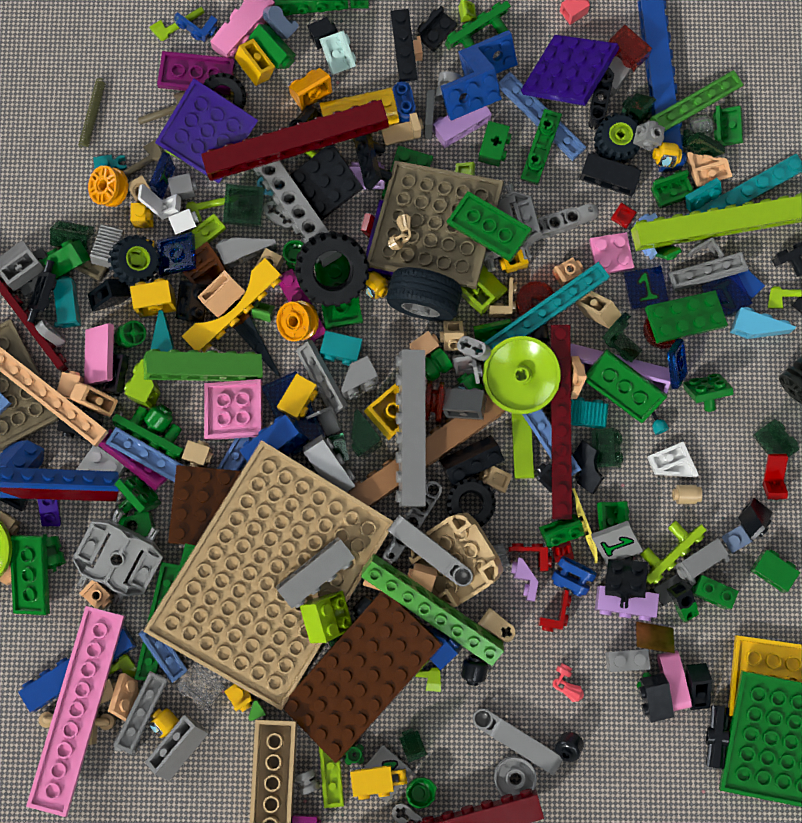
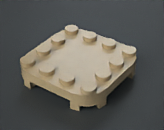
[409,513,504,608]

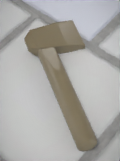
[138,91,186,125]
[123,139,163,177]

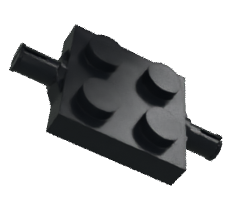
[27,260,57,324]
[605,556,648,609]

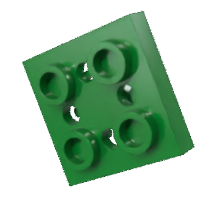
[683,373,734,412]
[115,475,161,514]

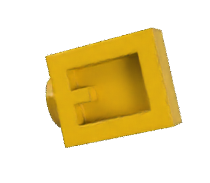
[224,684,254,712]

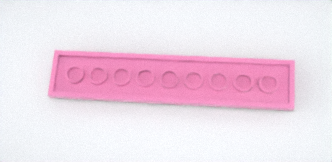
[26,606,126,817]

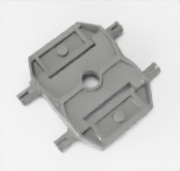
[484,184,542,272]
[72,509,164,605]

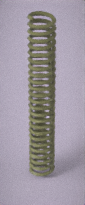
[78,78,106,148]

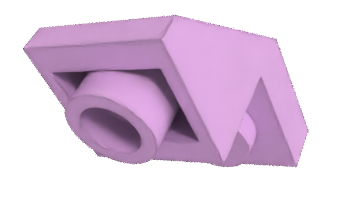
[511,558,538,602]

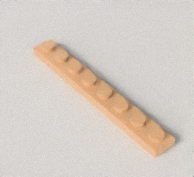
[0,347,109,447]

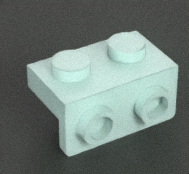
[319,30,356,75]

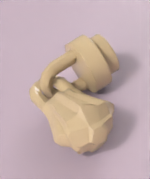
[388,214,411,250]

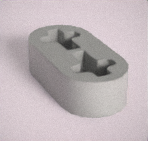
[264,201,293,230]
[35,319,67,347]
[457,336,491,361]
[392,802,423,823]

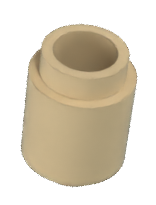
[672,485,702,504]

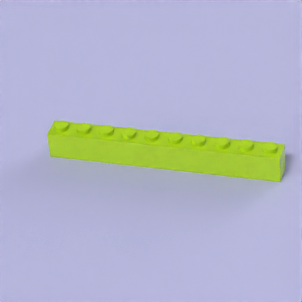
[631,193,802,251]

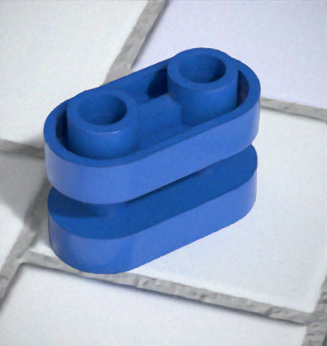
[393,81,416,123]
[551,556,597,597]

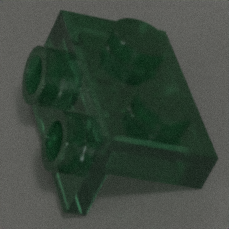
[752,419,800,457]

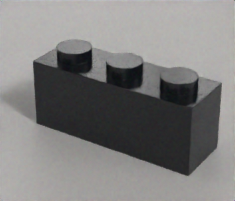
[579,153,642,197]
[439,435,504,485]

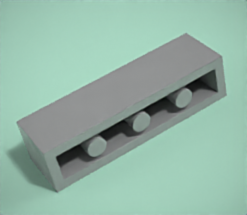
[275,537,355,608]

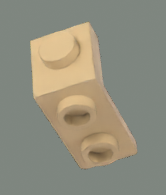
[381,112,424,146]

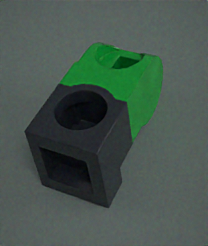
[667,581,699,622]

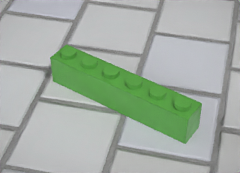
[143,349,263,381]

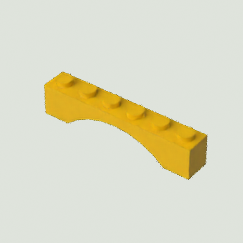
[182,258,283,353]

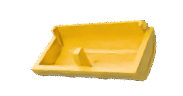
[319,87,399,126]

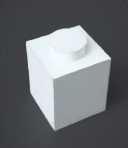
[168,209,199,235]

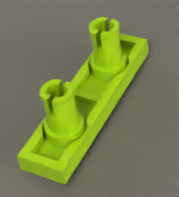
[640,520,707,585]

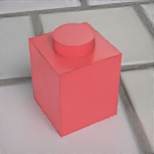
[560,0,590,25]

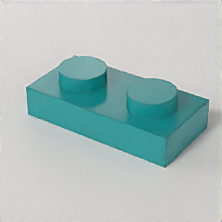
[685,178,722,212]

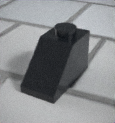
[87,279,131,311]
[686,663,712,710]

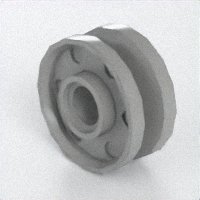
[493,755,537,796]

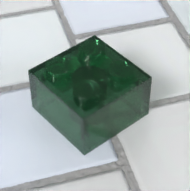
[223,184,266,228]

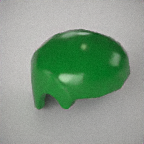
[406,777,437,809]

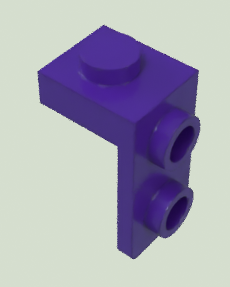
[37,499,61,527]

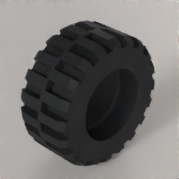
[295,231,370,307]

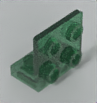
[602,312,642,362]

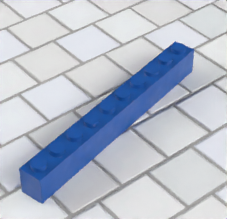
[637,0,687,172]

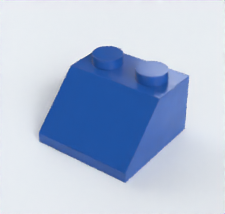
[0,440,44,468]

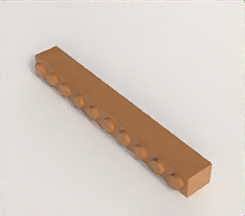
[348,393,505,507]

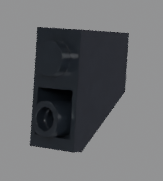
[738,498,773,541]

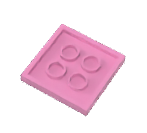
[204,379,263,440]

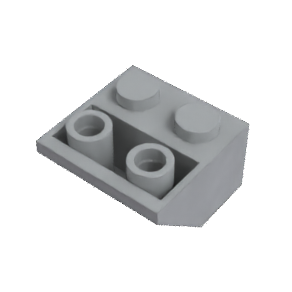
[0,240,44,292]
[341,356,379,401]

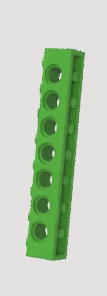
[361,554,504,666]

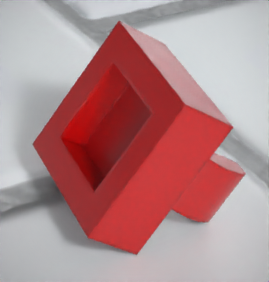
[551,541,574,563]

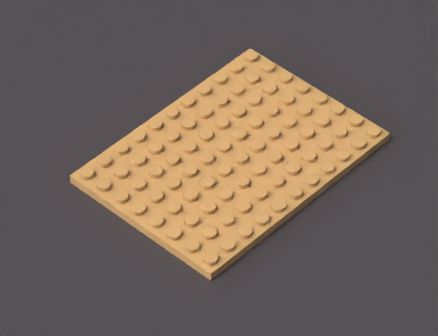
[143,440,394,711]

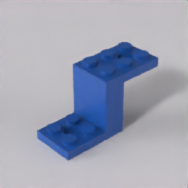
[440,30,518,121]

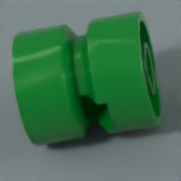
[283,240,304,271]
[425,348,453,383]

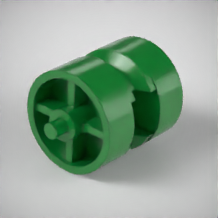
[114,320,146,349]
[43,534,66,572]

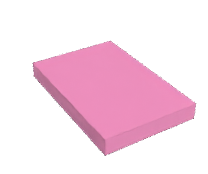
[84,323,114,386]

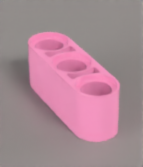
[657,650,692,711]

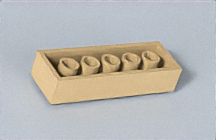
[249,719,297,823]

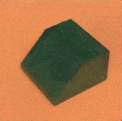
[351,409,382,459]

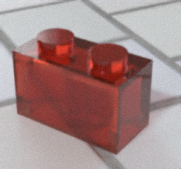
[609,25,652,71]

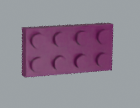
[157,51,235,95]

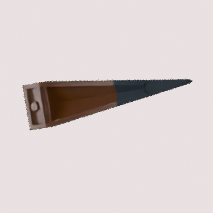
[180,241,280,377]

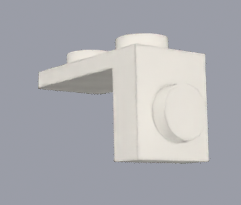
[138,184,181,220]

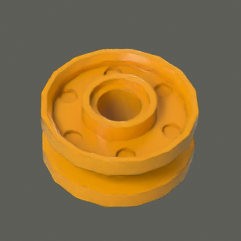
[88,166,128,207]
[276,301,319,342]

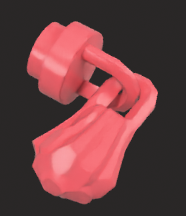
[553,663,584,702]

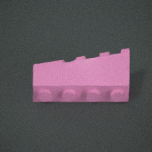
[210,0,275,58]

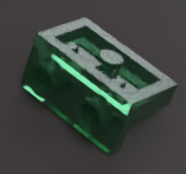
[682,129,725,157]
[50,220,94,251]
[592,428,623,468]

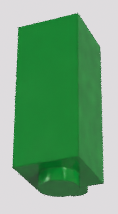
[249,24,296,69]

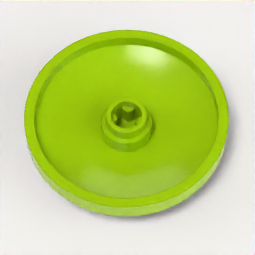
[483,336,561,414]

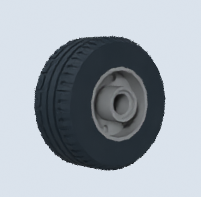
[386,267,462,322]

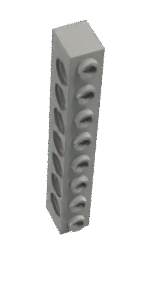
[252,134,342,268]

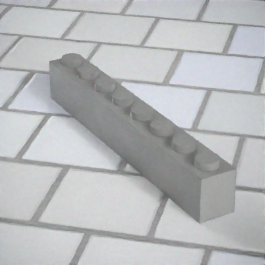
[396,349,426,508]

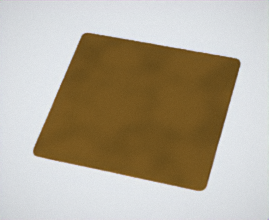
[636,622,675,653]

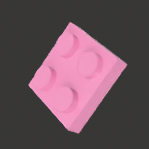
[589,232,634,274]

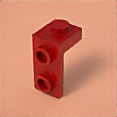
[762,454,788,500]
[507,543,552,572]
[537,590,572,632]

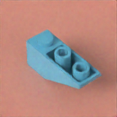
[730,307,796,339]

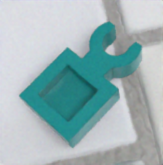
[93,155,127,171]

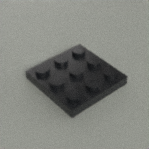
[290,144,364,221]

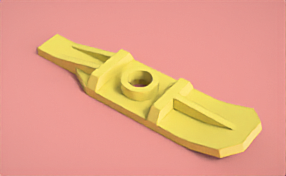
[572,488,598,564]

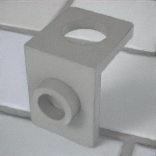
[688,237,724,259]
[306,406,341,436]

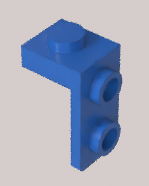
[174,12,218,42]

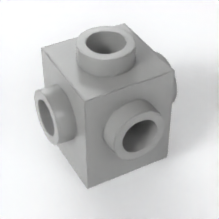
[633,121,665,150]

